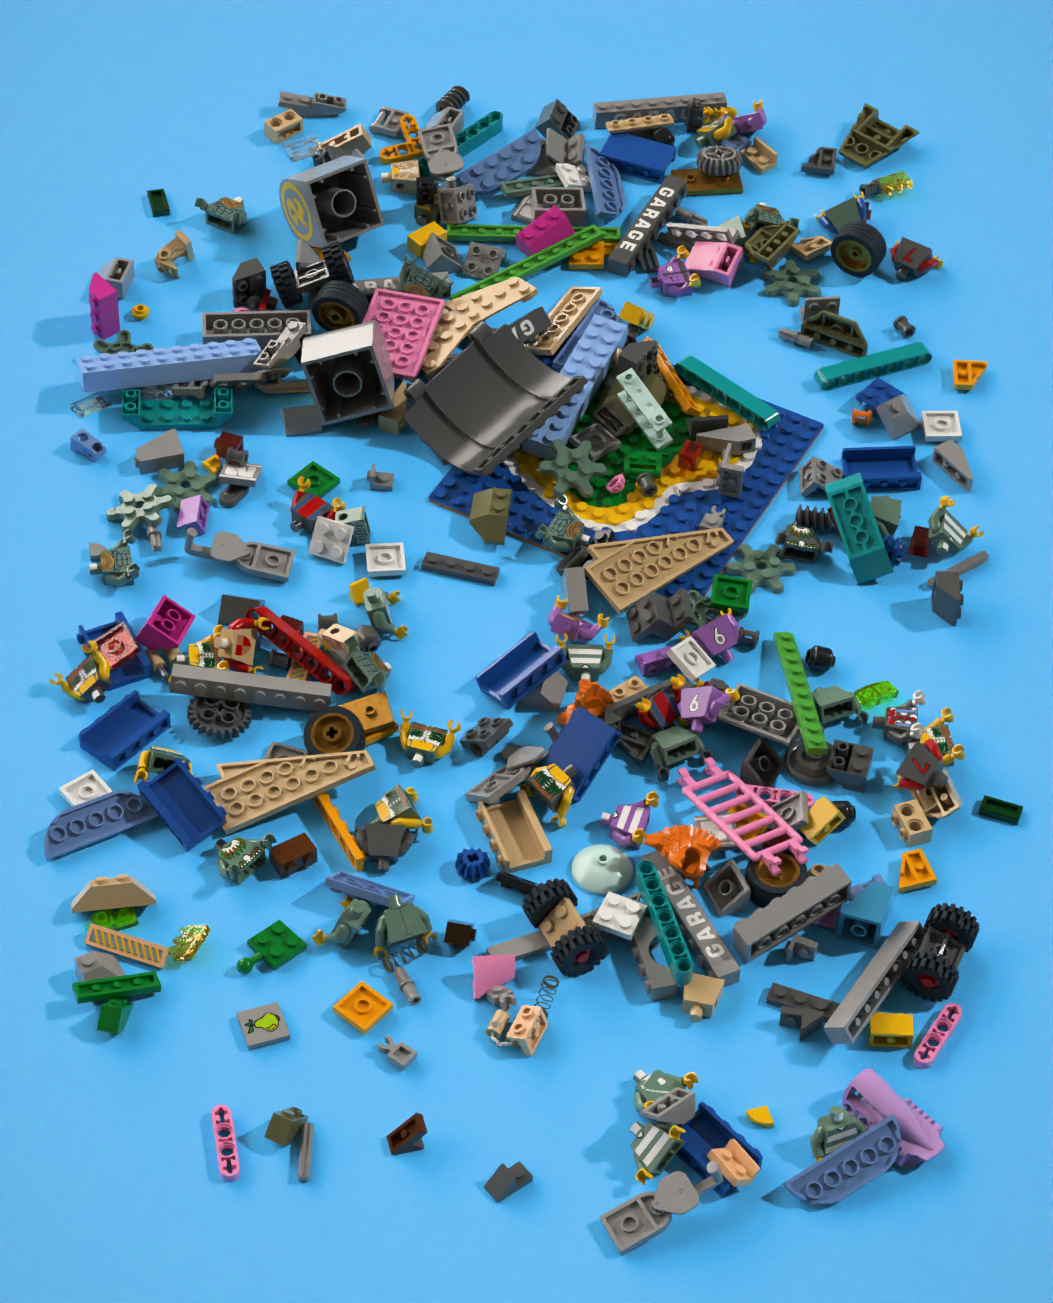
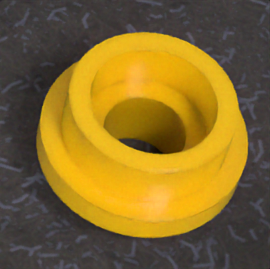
[131,304,149,321]

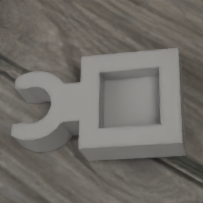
[699,505,726,530]
[485,985,517,1010]
[378,1036,417,1071]

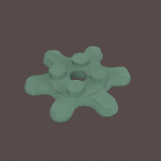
[762,260,822,307]
[93,330,154,354]
[538,439,607,498]
[157,461,219,514]
[106,483,175,532]
[726,544,797,594]
[688,590,747,629]

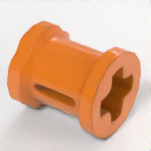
[852,409,872,427]

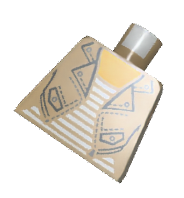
[381,160,420,194]
[317,624,360,668]

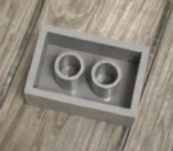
[530,187,587,226]

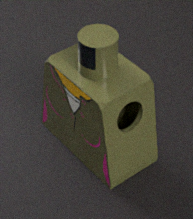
[414,194,441,226]

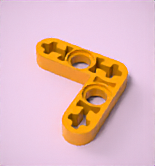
[379,114,424,165]

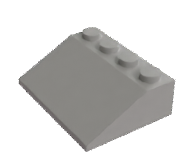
[717,682,802,746]

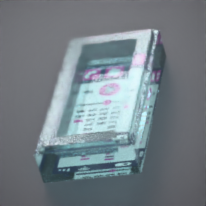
[70,391,112,419]

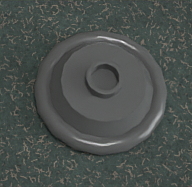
[784,740,835,785]

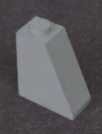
[133,428,185,475]
[561,567,589,619]

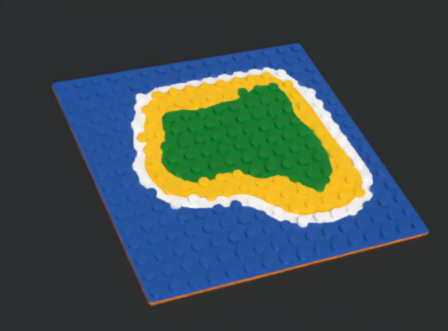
[429,327,824,608]

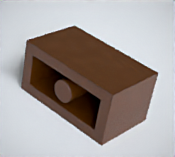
[269,832,317,878]

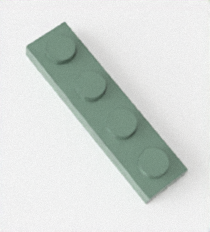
[500,174,564,198]

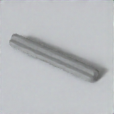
[927,551,989,589]

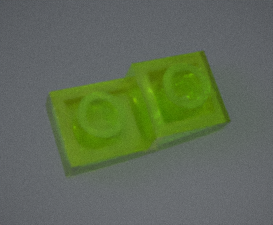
[854,681,899,706]
[90,907,139,931]

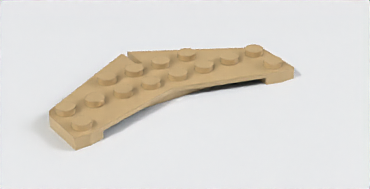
[419,277,538,375]

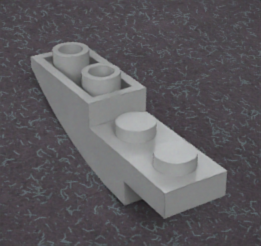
[278,91,347,117]
[253,321,308,369]

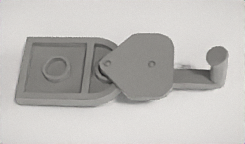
[418,123,464,188]
[209,367,311,394]
[184,527,296,583]
[464,722,559,804]
[599,1161,723,1255]

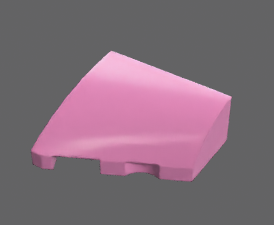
[472,955,515,1000]

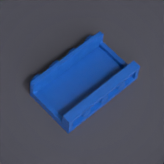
[599,132,676,184]
[841,446,922,492]
[76,611,152,691]
[475,631,567,710]
[79,690,171,771]
[537,706,623,802]
[137,757,227,852]
[676,1101,763,1198]

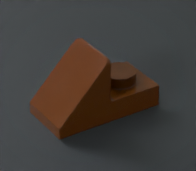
[386,1112,428,1155]

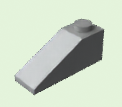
[932,439,973,493]
[640,1087,695,1125]

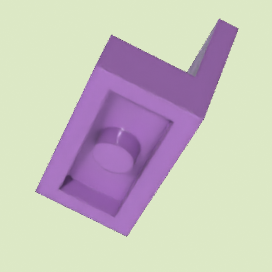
[177,494,210,535]

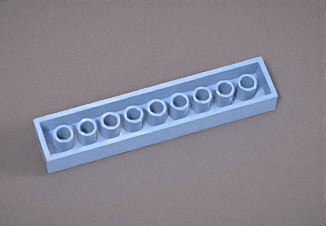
[521,314,628,461]
[76,338,264,393]

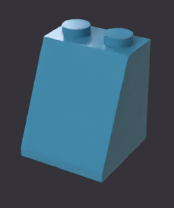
[836,881,894,949]

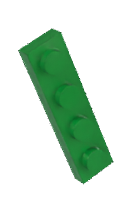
[72,971,161,1004]

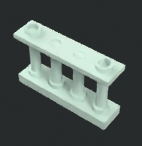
[616,368,673,452]

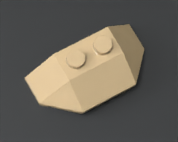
[909,767,962,819]
[71,874,156,913]

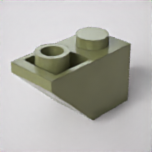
[264,1106,309,1146]

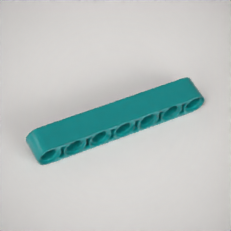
[418,111,503,177]
[813,342,932,391]
[674,355,781,431]
[636,860,694,985]

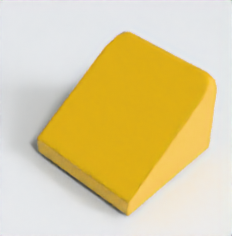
[349,577,370,606]

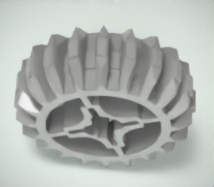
[696,145,742,177]

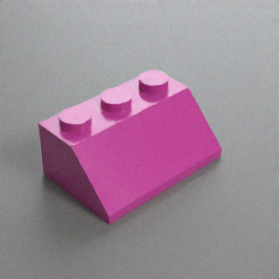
[516,205,575,257]
[89,272,120,340]
[135,595,196,650]

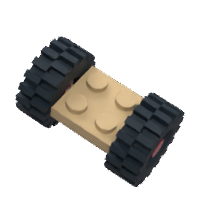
[522,878,607,977]

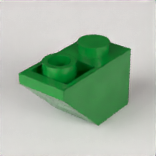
[97,997,133,1034]

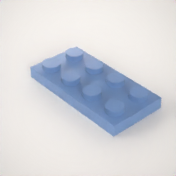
[324,871,416,909]

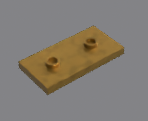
[670,169,743,196]
[309,691,395,735]

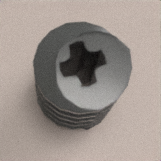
[435,85,470,113]
[795,504,834,533]

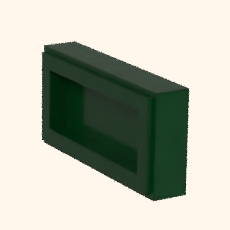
[147,189,170,217]
[978,795,1023,825]

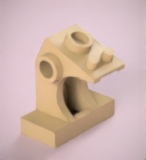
[154,229,195,278]

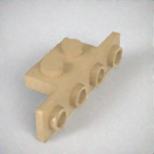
[606,114,674,138]

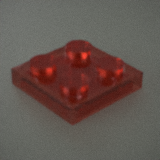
[94,621,141,672]

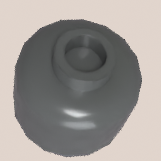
[355,625,381,653]

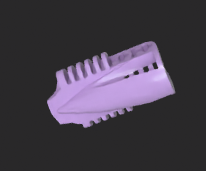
[842,1068,945,1167]

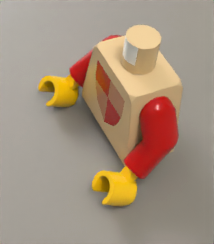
[213,617,270,674]

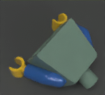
[814,192,867,234]

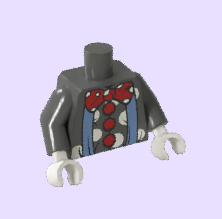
[872,690,926,745]

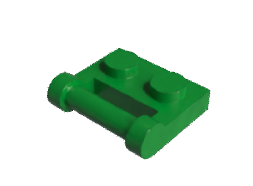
[623,450,662,479]

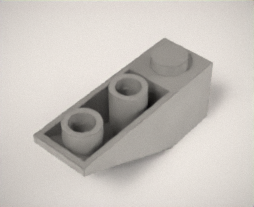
[695,423,756,455]

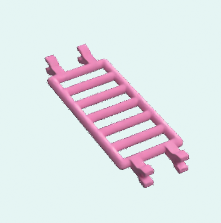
[677,757,809,876]

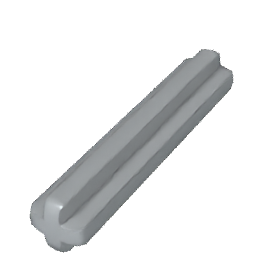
[298,1122,314,1182]

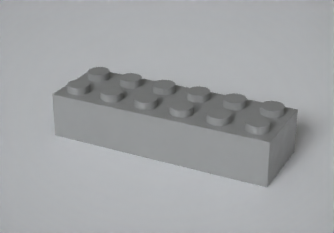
[202,310,311,351]
[733,863,852,964]

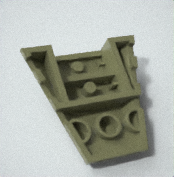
[838,103,919,168]
[594,367,673,436]

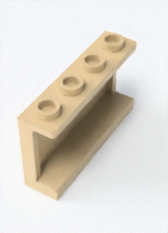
[475,789,552,873]

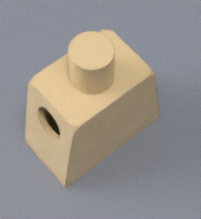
[682,973,725,1023]

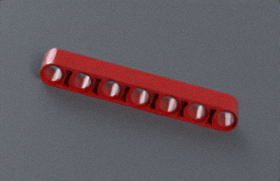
[246,606,357,695]

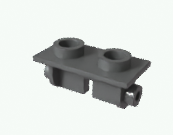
[685,97,704,134]

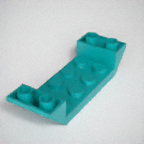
[121,388,233,431]
[825,473,894,585]

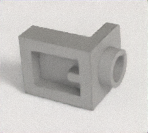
[367,464,394,492]
[784,934,818,962]

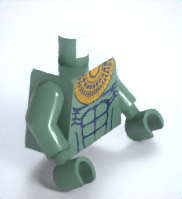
[194,197,247,234]
[744,202,800,234]
[399,253,454,299]
[535,495,591,553]
[89,529,140,587]
[342,635,391,693]

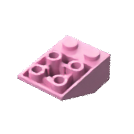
[685,241,744,287]

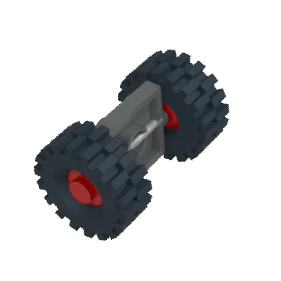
[270,241,354,308]
[902,903,980,1002]

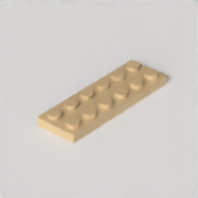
[524,286,603,356]

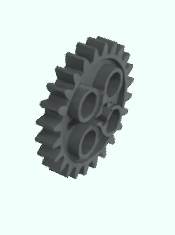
[187,696,252,740]

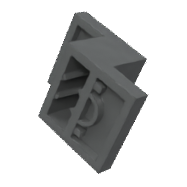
[626,588,694,644]

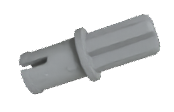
[674,206,708,226]
[778,328,814,349]
[145,523,163,552]
[393,967,421,1006]

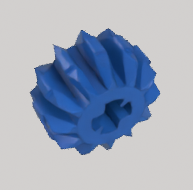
[882,534,907,566]
[455,847,490,882]

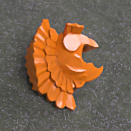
[556,679,614,726]
[644,824,721,889]

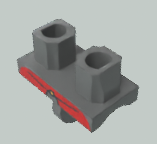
[247,288,278,311]

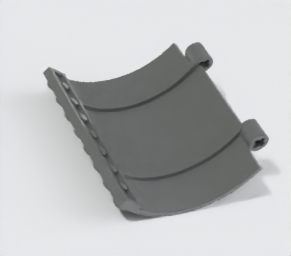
[402,321,588,476]

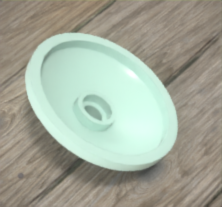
[571,844,633,895]

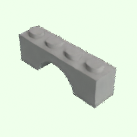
[627,919,678,1001]

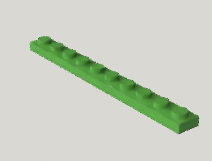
[447,224,621,244]
[449,224,604,301]
[773,631,828,755]

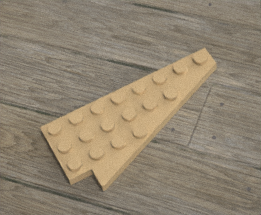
[584,527,734,614]
[204,750,376,835]

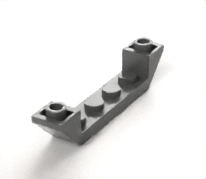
[604,680,696,732]

